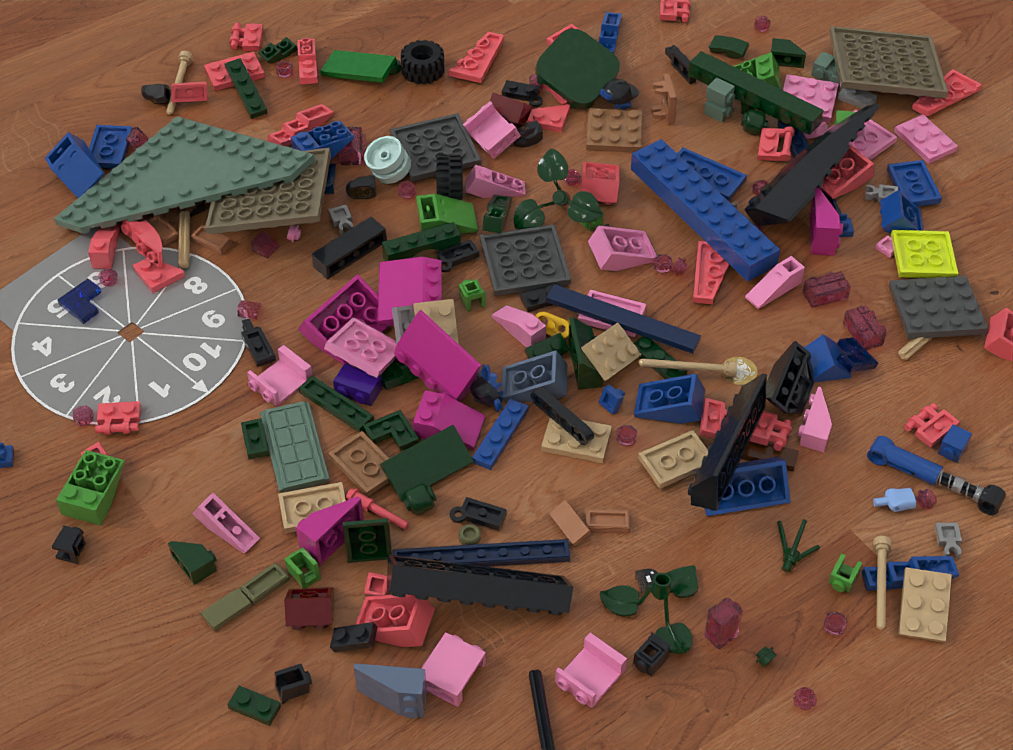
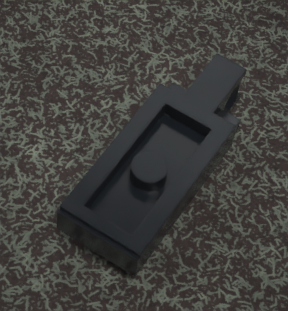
[665,45,696,84]
[241,318,276,367]

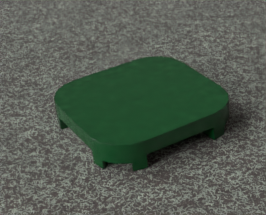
[535,28,620,109]

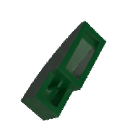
[482,195,512,233]

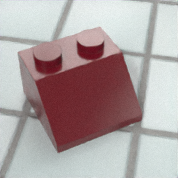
[490,93,536,127]
[284,587,334,629]

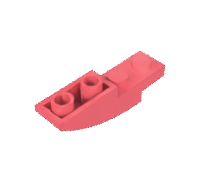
[297,38,318,85]
[121,219,163,269]

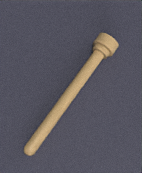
[166,51,193,115]
[639,359,737,378]
[873,536,891,630]

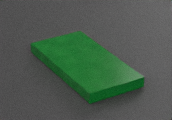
[320,50,397,83]

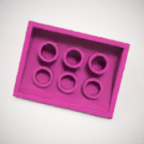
[377,257,442,326]
[298,274,388,365]
[394,310,481,402]

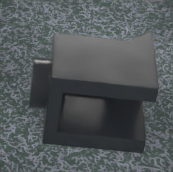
[52,526,86,565]
[633,632,670,677]
[275,664,312,705]

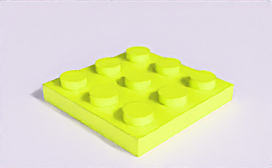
[891,230,958,278]

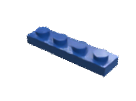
[472,398,529,470]

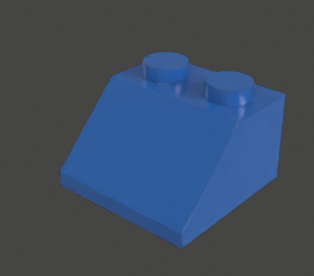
[880,190,924,234]

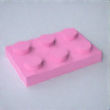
[894,114,958,164]
[578,290,647,337]

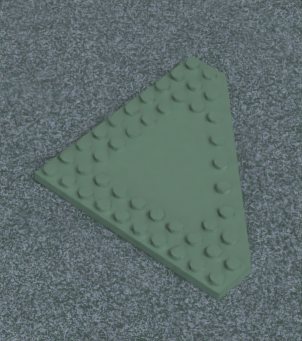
[54,117,315,234]

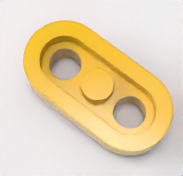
[535,312,569,339]

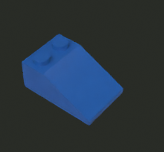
[634,374,705,424]

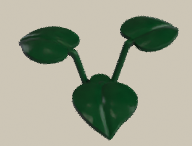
[514,149,603,230]
[599,565,698,654]

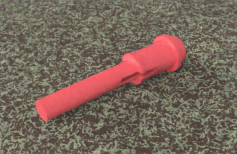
[345,488,409,530]

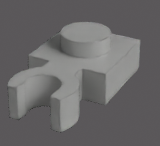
[864,184,898,203]
[328,205,353,235]
[934,522,962,559]

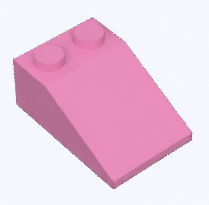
[588,226,658,271]

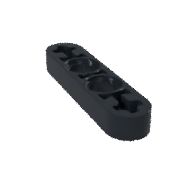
[530,387,594,445]

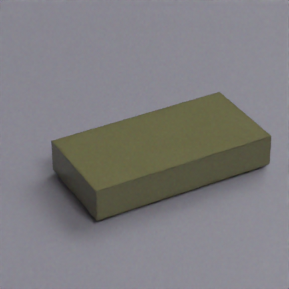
[240,562,290,605]
[201,588,252,632]

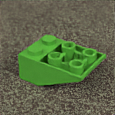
[733,52,781,89]
[416,194,478,234]
[56,450,125,526]

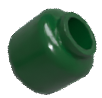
[741,109,768,135]
[403,483,437,515]

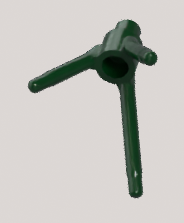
[777,519,820,572]

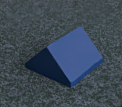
[804,334,851,383]

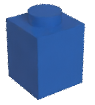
[938,424,972,463]

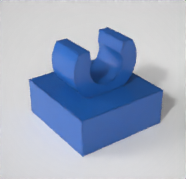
[838,214,854,237]
[598,385,626,415]
[0,442,14,468]

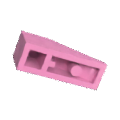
[492,305,546,348]
[192,493,260,554]

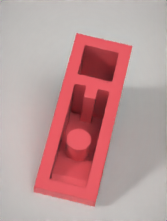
[88,225,121,269]

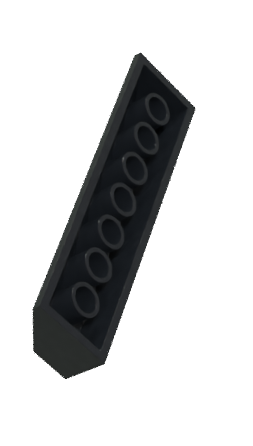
[688,374,767,511]
[387,555,573,615]

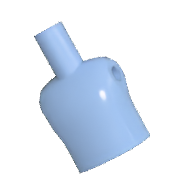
[873,488,916,512]

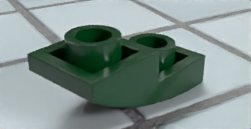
[709,35,749,57]
[258,37,298,63]

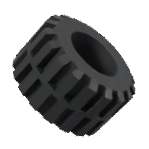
[401,40,445,84]
[436,154,463,200]

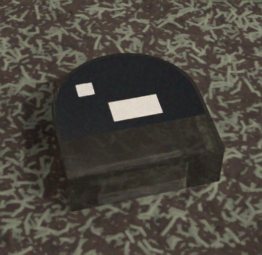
[635,569,658,594]

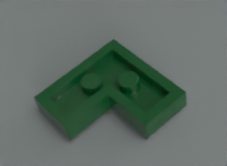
[363,409,419,452]

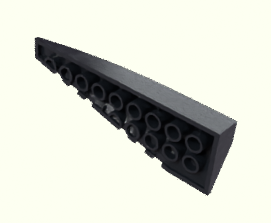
[744,103,880,227]

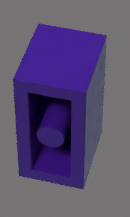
[333,363,382,406]

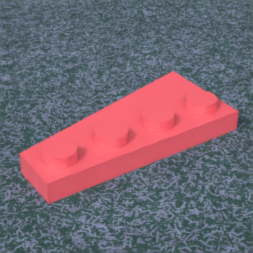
[449,32,504,83]
[912,69,982,117]
[693,241,729,304]

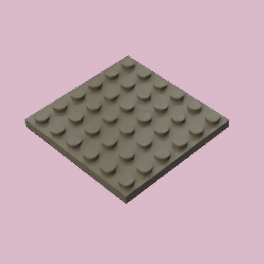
[829,26,948,98]
[205,148,331,234]

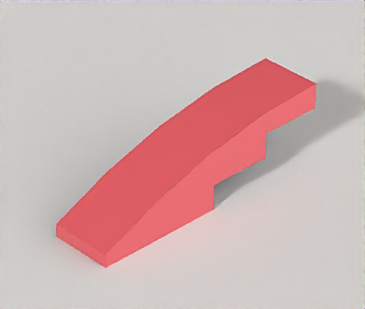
[268,104,334,146]

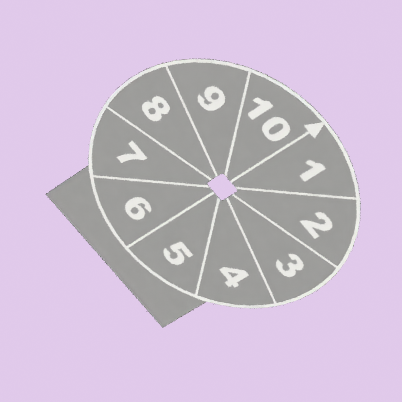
[0,226,249,425]

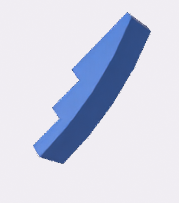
[599,12,622,54]
[861,556,959,591]

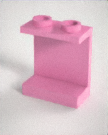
[463,101,520,159]
[247,345,312,407]
[421,632,486,707]
[555,633,627,708]

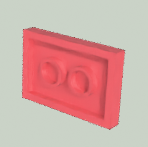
[204,52,265,91]

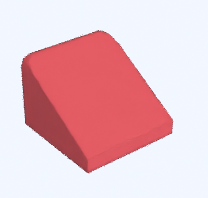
[364,572,388,596]

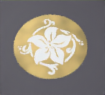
[721,357,758,385]

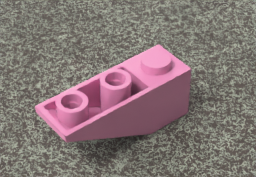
[465,165,526,198]
[745,256,805,309]
[798,387,832,453]

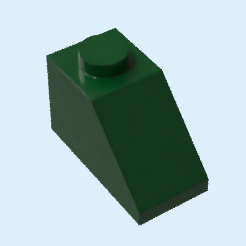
[770,38,806,68]
[168,541,217,585]

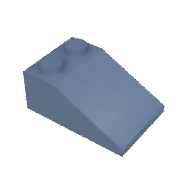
[501,350,568,401]
[354,663,427,718]

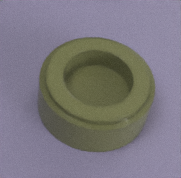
[459,524,481,545]

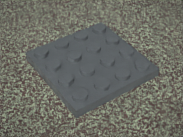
[390,113,481,182]
[480,225,571,296]
[889,276,988,339]

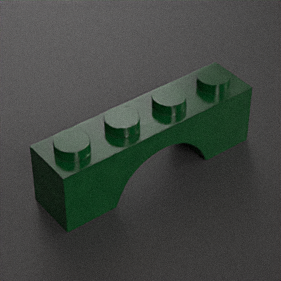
[382,222,461,261]

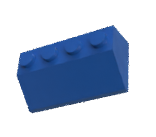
[696,457,791,516]

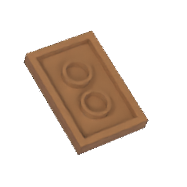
[328,431,390,497]

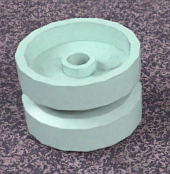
[364,136,411,184]

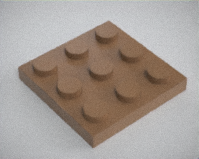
[586,108,642,152]

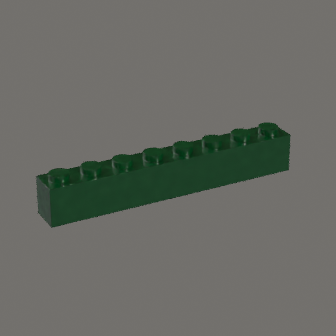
[688,51,824,135]

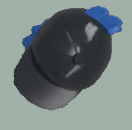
[600,79,639,110]
[470,364,503,412]

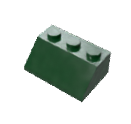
[568,317,603,390]

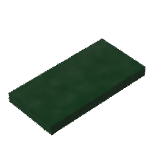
[380,425,474,502]

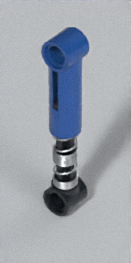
[867,436,1006,515]

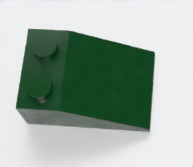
[343,518,392,563]

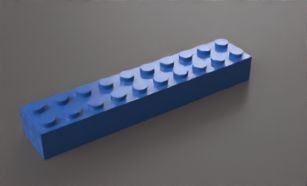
[631,139,780,282]

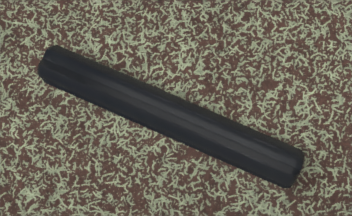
[529,669,555,750]

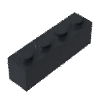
[312,217,387,280]

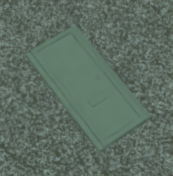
[260,401,330,493]

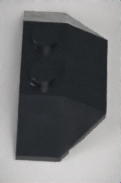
[766,341,814,414]

